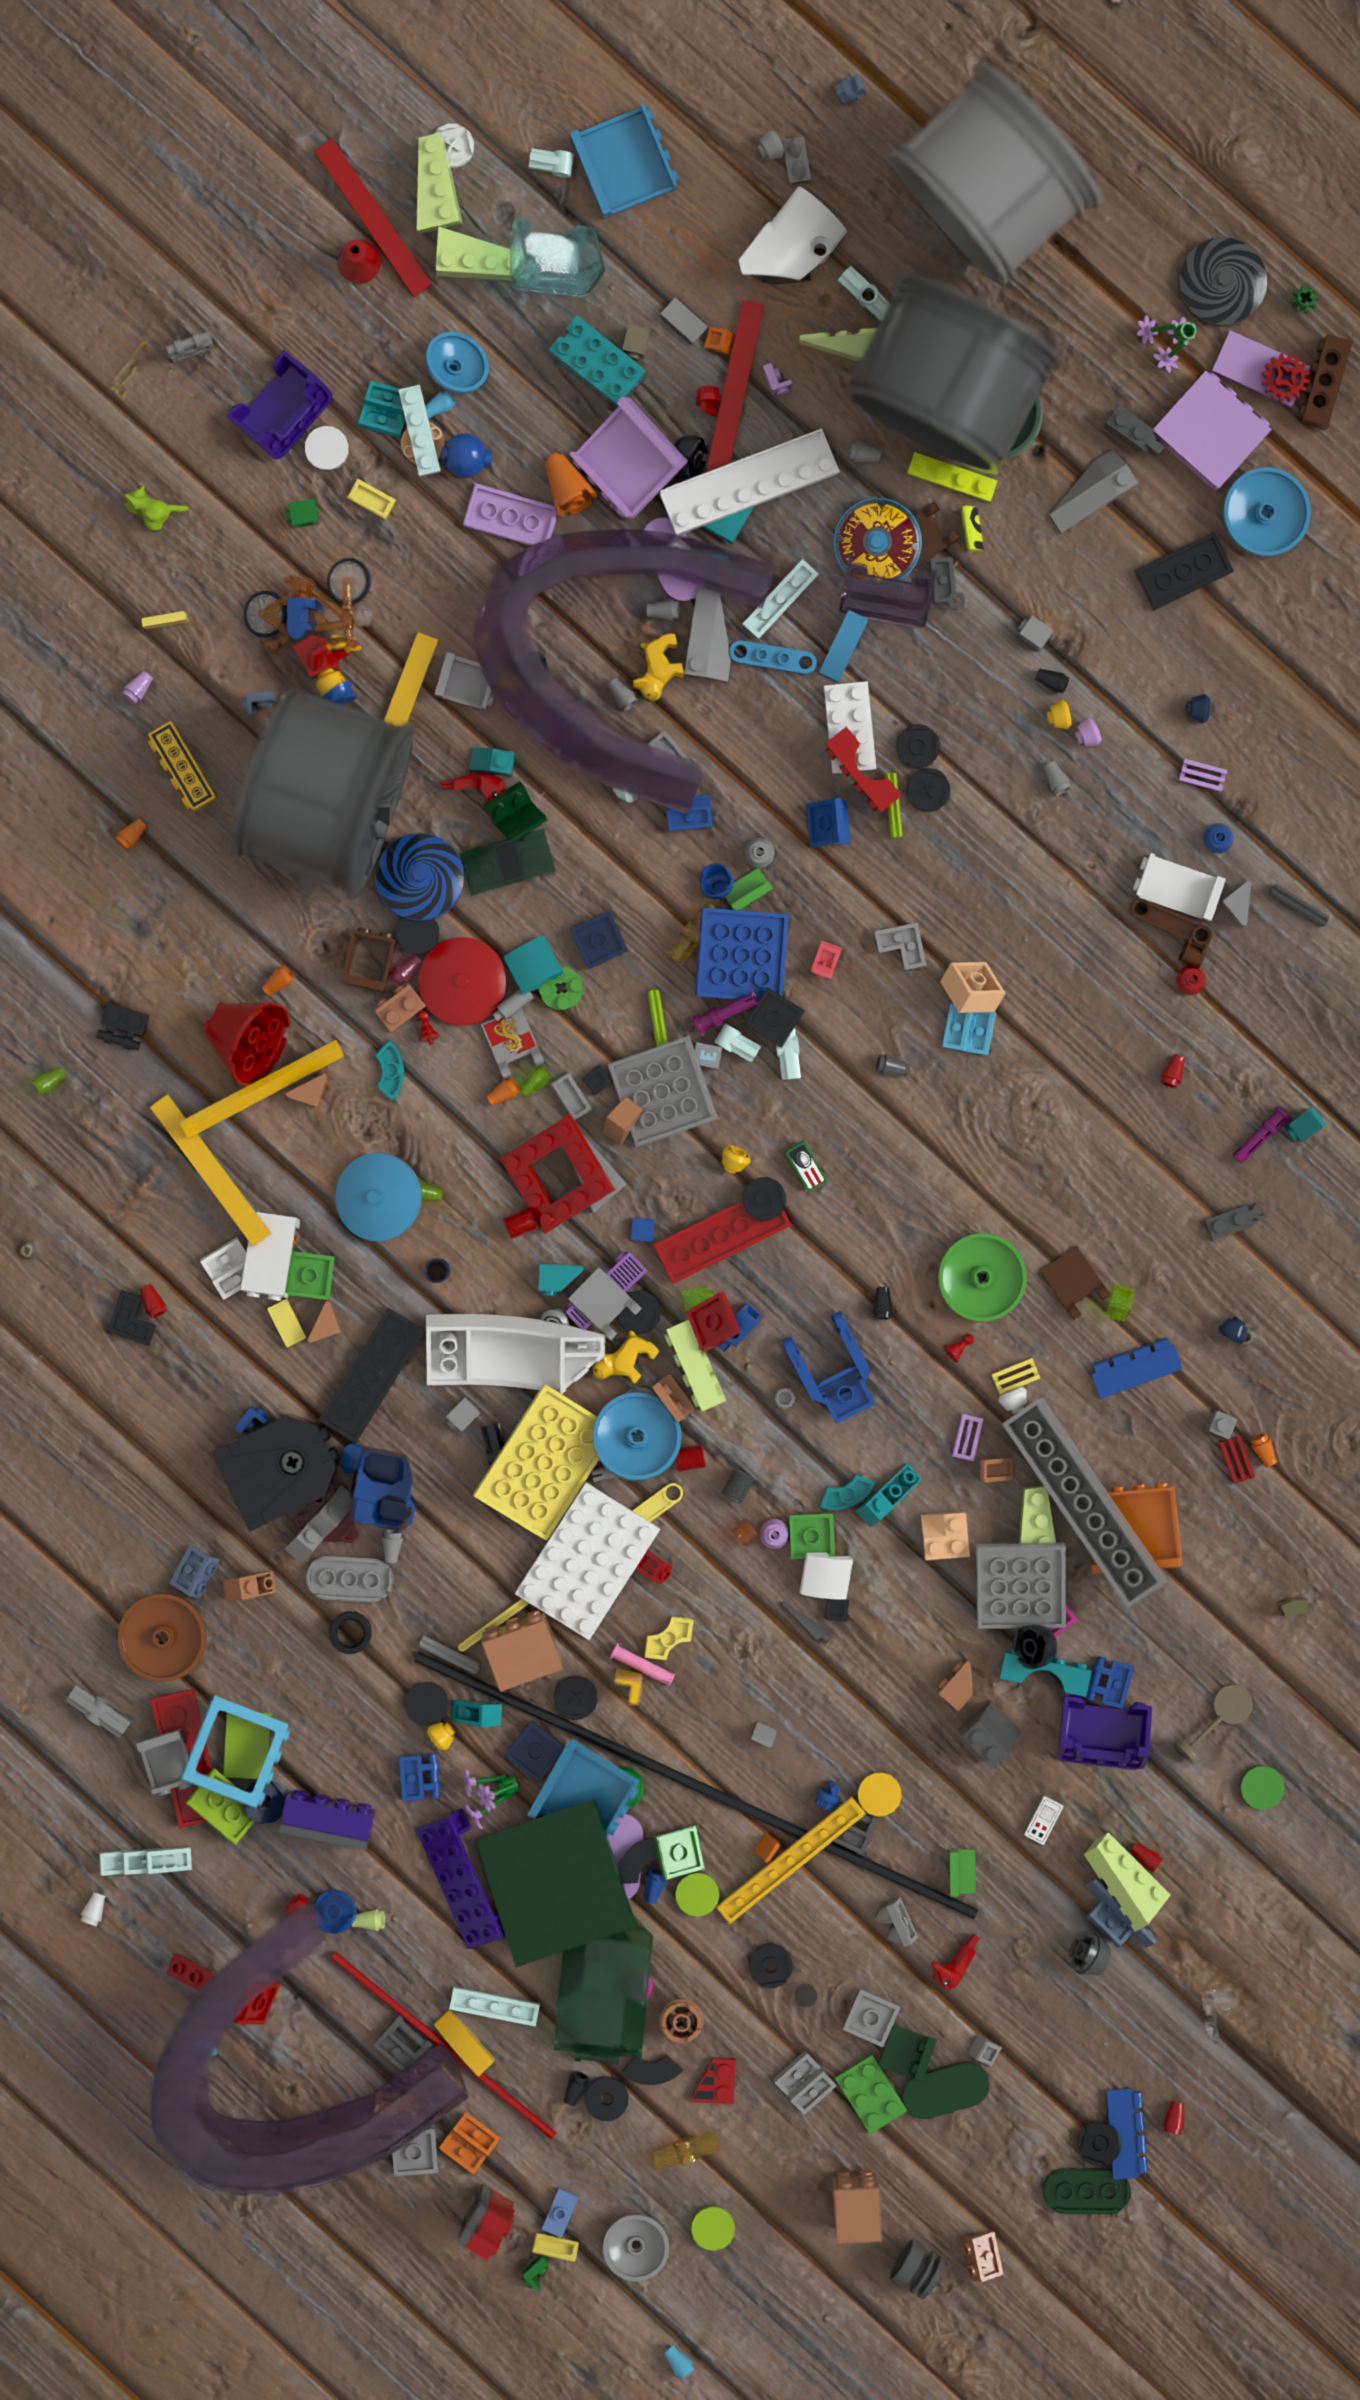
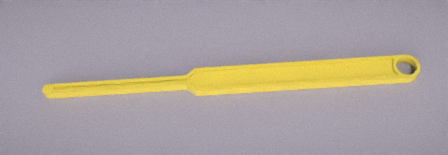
[458,1483,683,1652]

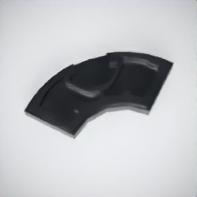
[618,1837,658,1884]
[621,2055,683,2085]

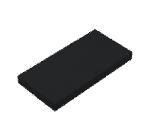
[1135,532,1234,611]

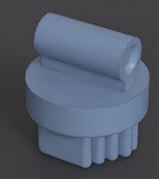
[835,74,866,104]

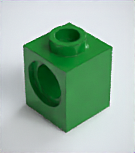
[285,499,320,529]

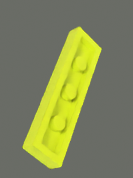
[907,452,998,503]

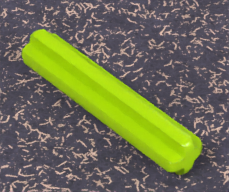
[884,773,902,838]
[648,989,668,1047]

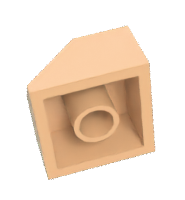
[940,962,1006,1013]
[920,1511,970,1560]

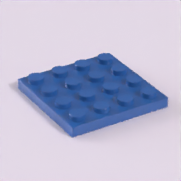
[695,908,789,1001]

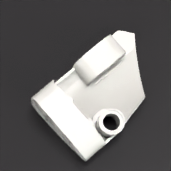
[739,187,847,280]

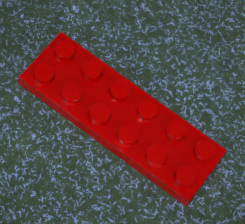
[654,1201,792,1284]
[150,1689,212,1828]

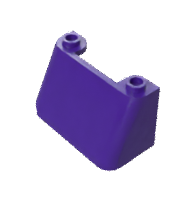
[226,350,332,459]
[1057,1694,1152,1770]

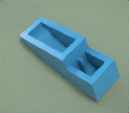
[819,610,869,682]

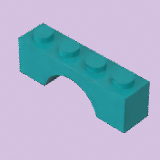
[998,1648,1092,1697]

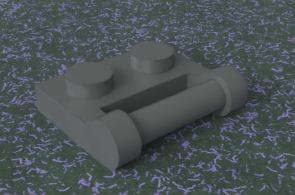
[833,1800,879,1855]
[373,2015,432,2075]

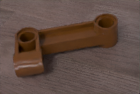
[1130,899,1212,968]

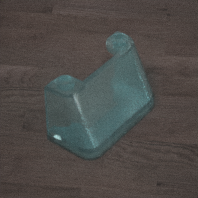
[510,218,606,296]

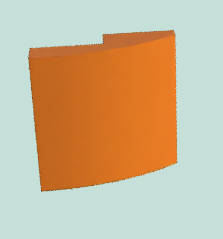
[438,2112,501,2175]

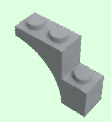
[285,1486,353,1563]

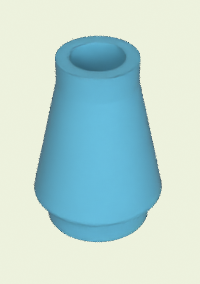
[425,390,456,419]
[663,2345,695,2380]

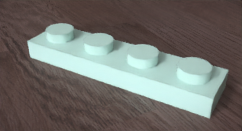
[399,385,441,477]
[742,559,819,640]
[449,1986,540,2027]

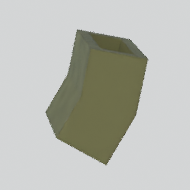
[1277,1597,1309,1619]

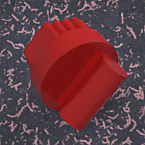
[696,385,721,417]

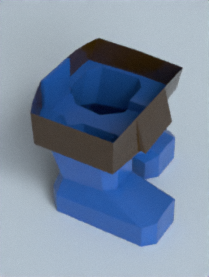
[340,1443,416,1531]

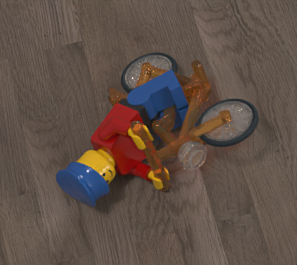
[244,558,372,706]

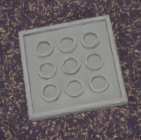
[607,1035,718,1147]
[976,1543,1066,1629]

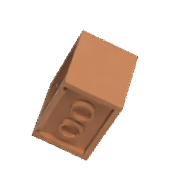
[482,1610,563,1692]
[832,2170,882,2244]

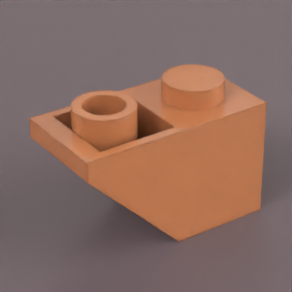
[222,1571,276,1601]
[937,1659,973,1711]

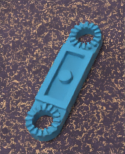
[729,640,817,674]

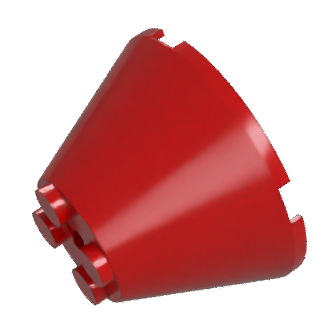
[203,1002,290,1085]

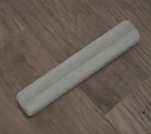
[418,1636,480,1674]

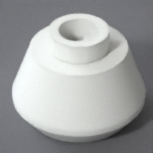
[998,1387,1027,1414]

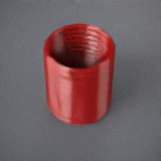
[503,1207,538,1239]
[675,1444,706,1472]

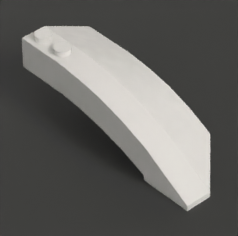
[426,1314,605,1394]

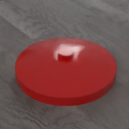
[418,937,507,1026]

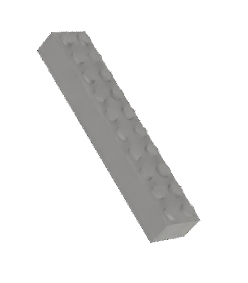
[1002,1398,1168,1608]

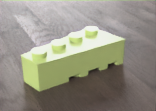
[417,133,463,234]
[436,226,526,282]
[1019,1485,1056,1543]
[1084,1832,1170,1932]

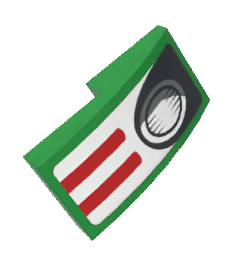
[784,1140,827,1192]

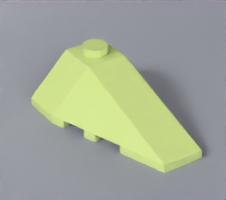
[799,328,877,362]

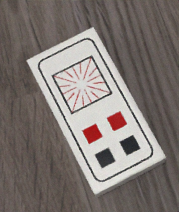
[1024,1795,1064,1845]

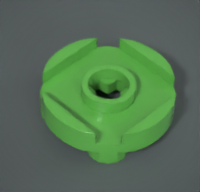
[539,967,583,1010]

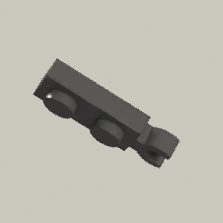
[1205,1203,1267,1241]

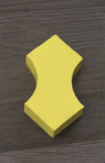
[644,1616,694,1660]

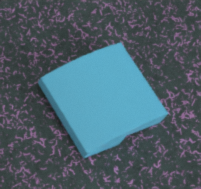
[942,1004,996,1056]

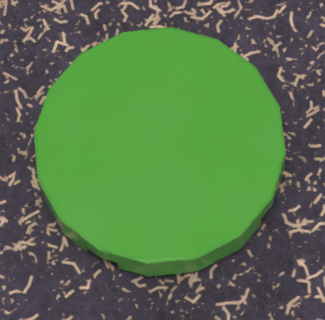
[1240,1765,1285,1810]

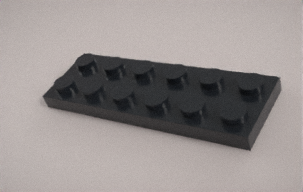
[319,1308,426,1443]

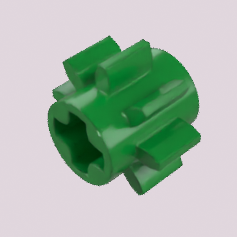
[1290,285,1319,314]

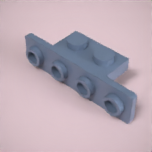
[1084,1879,1157,1948]

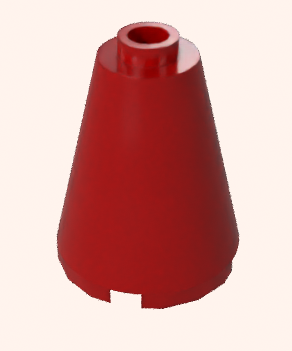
[337,239,381,283]

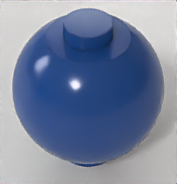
[441,433,492,478]

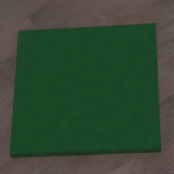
[475,1798,637,1968]

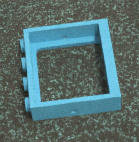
[180,1695,290,1808]

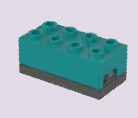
[549,315,646,409]

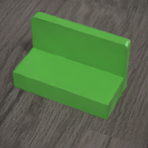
[725,868,773,910]
[949,1849,976,1897]

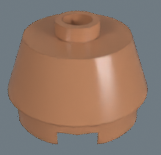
[660,1999,704,2043]

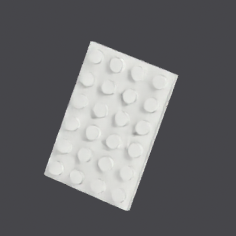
[515,1482,660,1640]

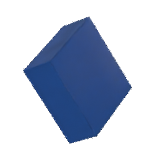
[631,1218,655,1242]

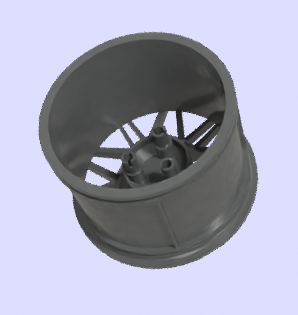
[844,274,1063,474]
[233,688,415,900]

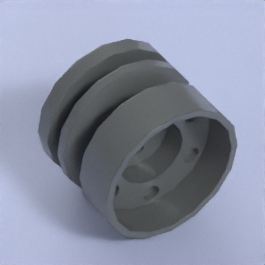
[889,2239,945,2300]

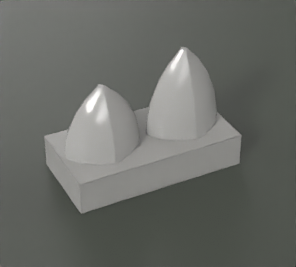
[782,136,811,185]
[875,1897,918,1947]

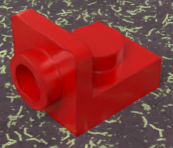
[635,1550,673,1584]

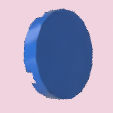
[313,1889,357,1934]

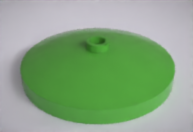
[938,1233,1027,1322]

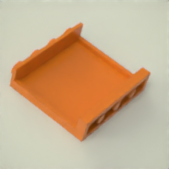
[1091,1482,1183,1574]

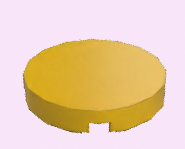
[858,1772,902,1817]

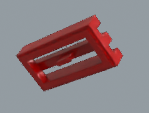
[1219,1435,1255,1484]

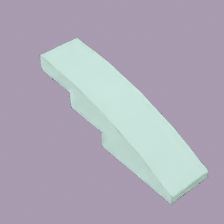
[99,1847,192,1876]

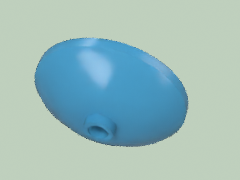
[425,332,489,393]

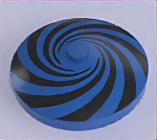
[376,833,464,922]

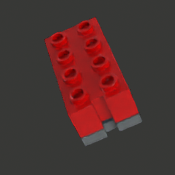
[457,2184,515,2261]

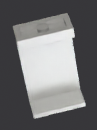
[1132,853,1226,922]
[241,1212,300,1301]

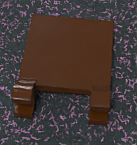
[911,501,960,572]
[1041,1246,1111,1320]

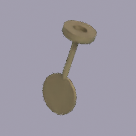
[1173,1685,1253,1765]

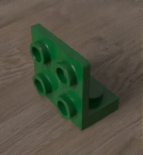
[483,781,547,843]
[879,2025,937,2082]

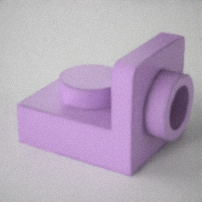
[763,363,793,396]

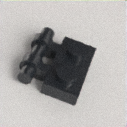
[96,1002,150,1051]

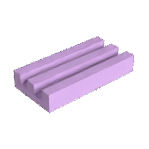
[1178,759,1227,792]
[952,1414,983,1461]

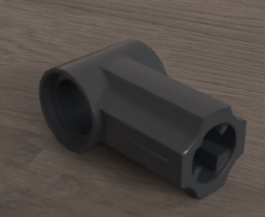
[481,1423,505,1466]

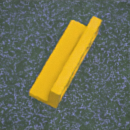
[614,1669,642,1705]

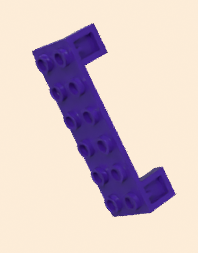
[416,1808,505,1949]

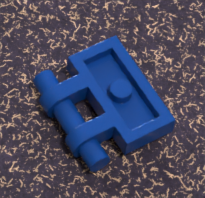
[1086,1656,1135,1709]
[399,1753,442,1801]

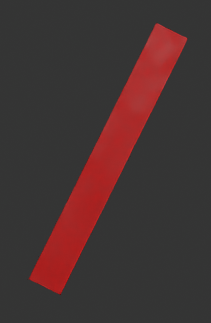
[314,138,432,297]
[706,300,764,473]

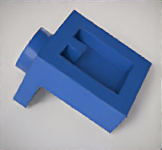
[234,1406,269,1434]

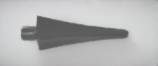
[781,1602,832,1644]

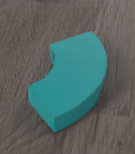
[375,1039,404,1102]
[819,1474,876,1510]

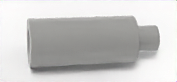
[492,990,534,1021]

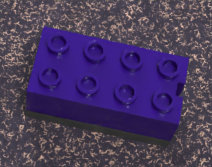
[279,1790,376,1850]

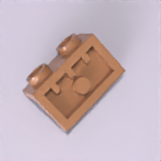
[374,984,426,1033]
[652,1374,695,1422]
[962,2230,1004,2282]

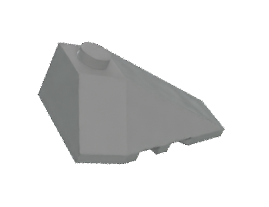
[1049,449,1138,533]
[684,587,731,682]

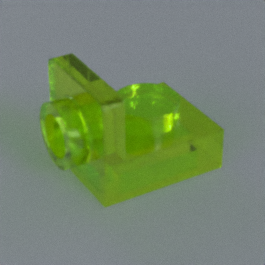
[1105,1283,1136,1321]
[682,1286,714,1311]

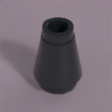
[1035,668,1070,694]
[872,1287,894,1320]
[564,2071,590,2106]

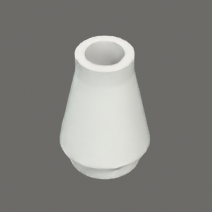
[80,1892,106,1926]

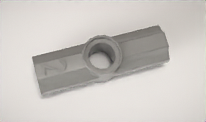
[65,1685,131,1738]

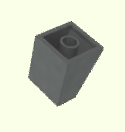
[959,1700,1021,1769]

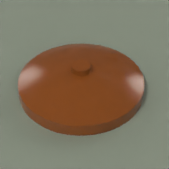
[118,1593,207,1682]

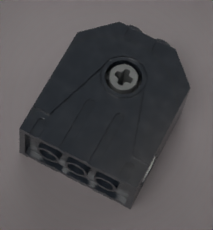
[211,1414,340,1532]

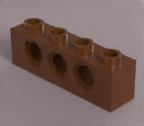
[1298,334,1353,430]

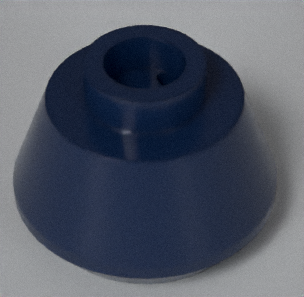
[1186,694,1210,724]
[1218,1316,1247,1344]

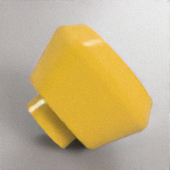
[1046,700,1072,729]
[722,1145,751,1174]
[427,1722,455,1751]

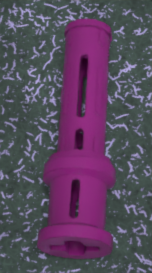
[693,992,759,1034]
[1233,1106,1292,1164]

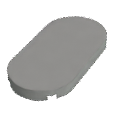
[305,1555,394,1602]

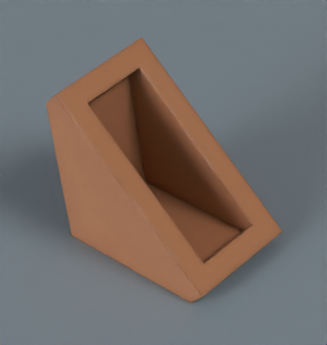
[285,1073,328,1107]
[603,1097,644,1145]
[307,1301,342,1343]
[978,1458,1013,1483]

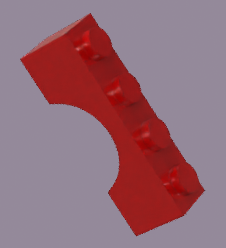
[825,726,902,813]

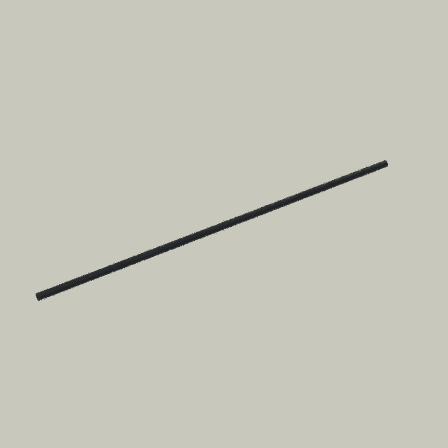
[414,1651,978,1919]

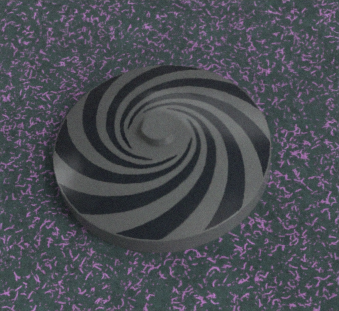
[1178,237,1267,327]

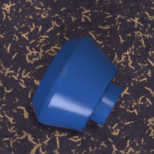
[1203,823,1234,853]

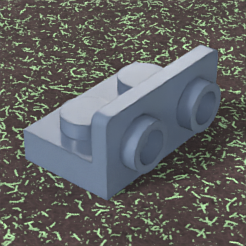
[243,691,277,718]
[169,1545,220,1598]

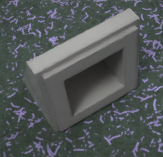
[751,1722,777,1748]
[968,2035,1002,2066]

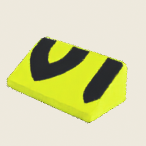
[961,505,984,553]

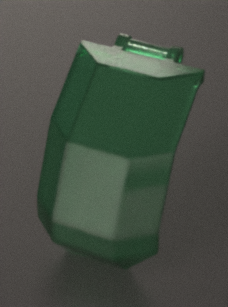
[554,1914,653,2065]

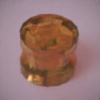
[732,1519,760,1546]

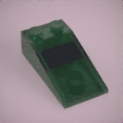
[460,829,556,896]

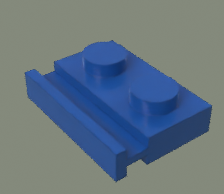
[665,795,713,832]

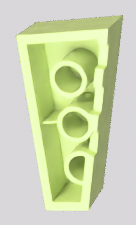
[664,1319,726,1411]

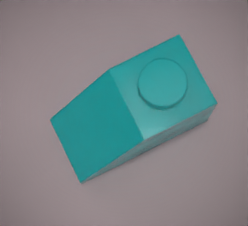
[469,748,516,777]
[1286,1108,1326,1142]
[538,1264,584,1296]
[452,1700,502,1727]

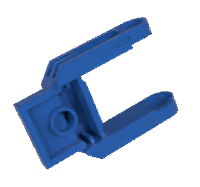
[782,1311,875,1424]

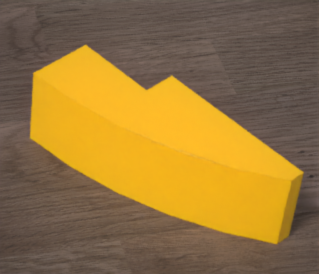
[434,2009,495,2077]

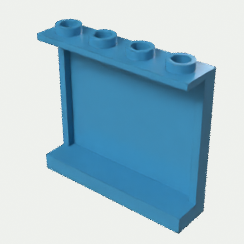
[570,103,679,219]
[527,1739,639,1842]

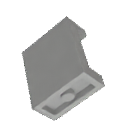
[435,652,501,711]
[136,1728,192,1796]

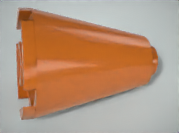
[545,453,597,517]

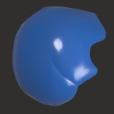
[700,863,733,899]

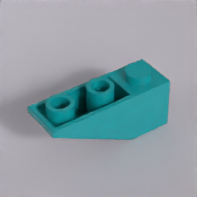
[856,1463,922,1527]

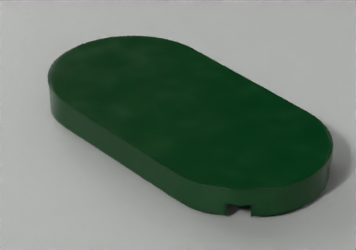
[902,2062,989,2119]
[1043,2168,1131,2214]

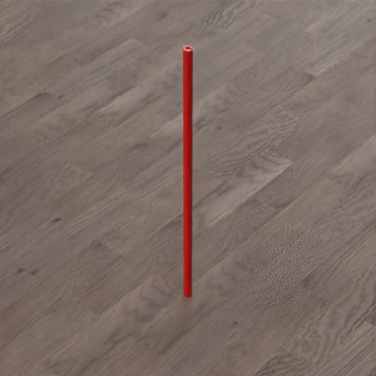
[330,1951,557,2139]

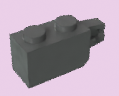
[1104,405,1164,456]

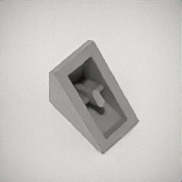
[1220,881,1251,927]

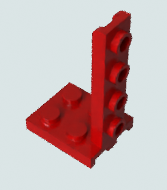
[166,1953,281,2025]

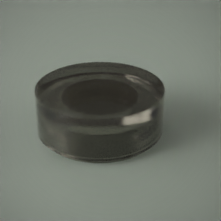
[795,1984,817,2007]

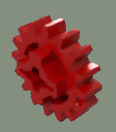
[1261,353,1310,402]

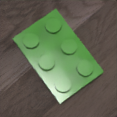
[835,2054,907,2134]

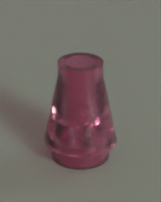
[389,954,422,986]

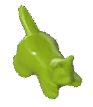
[124,485,189,531]

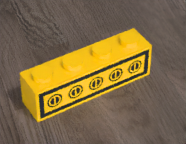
[148,721,218,812]

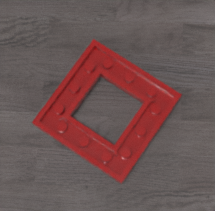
[500,1114,615,1234]

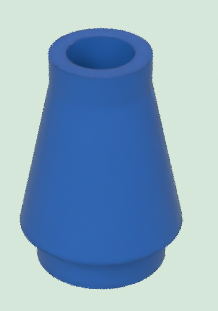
[644,1869,667,1904]

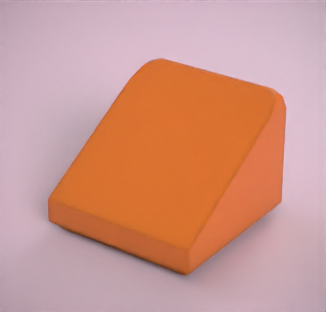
[703,327,735,355]
[755,1833,780,1863]

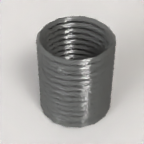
[721,1468,755,1504]

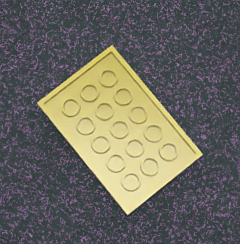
[472,1383,599,1541]

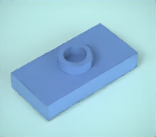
[541,2187,579,2238]

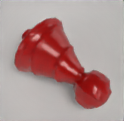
[417,1010,440,1045]
[943,1334,974,1363]

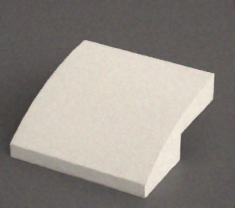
[200,1237,247,1300]
[799,1552,853,1599]

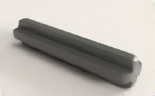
[1269,884,1329,927]

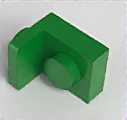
[522,2255,548,2291]

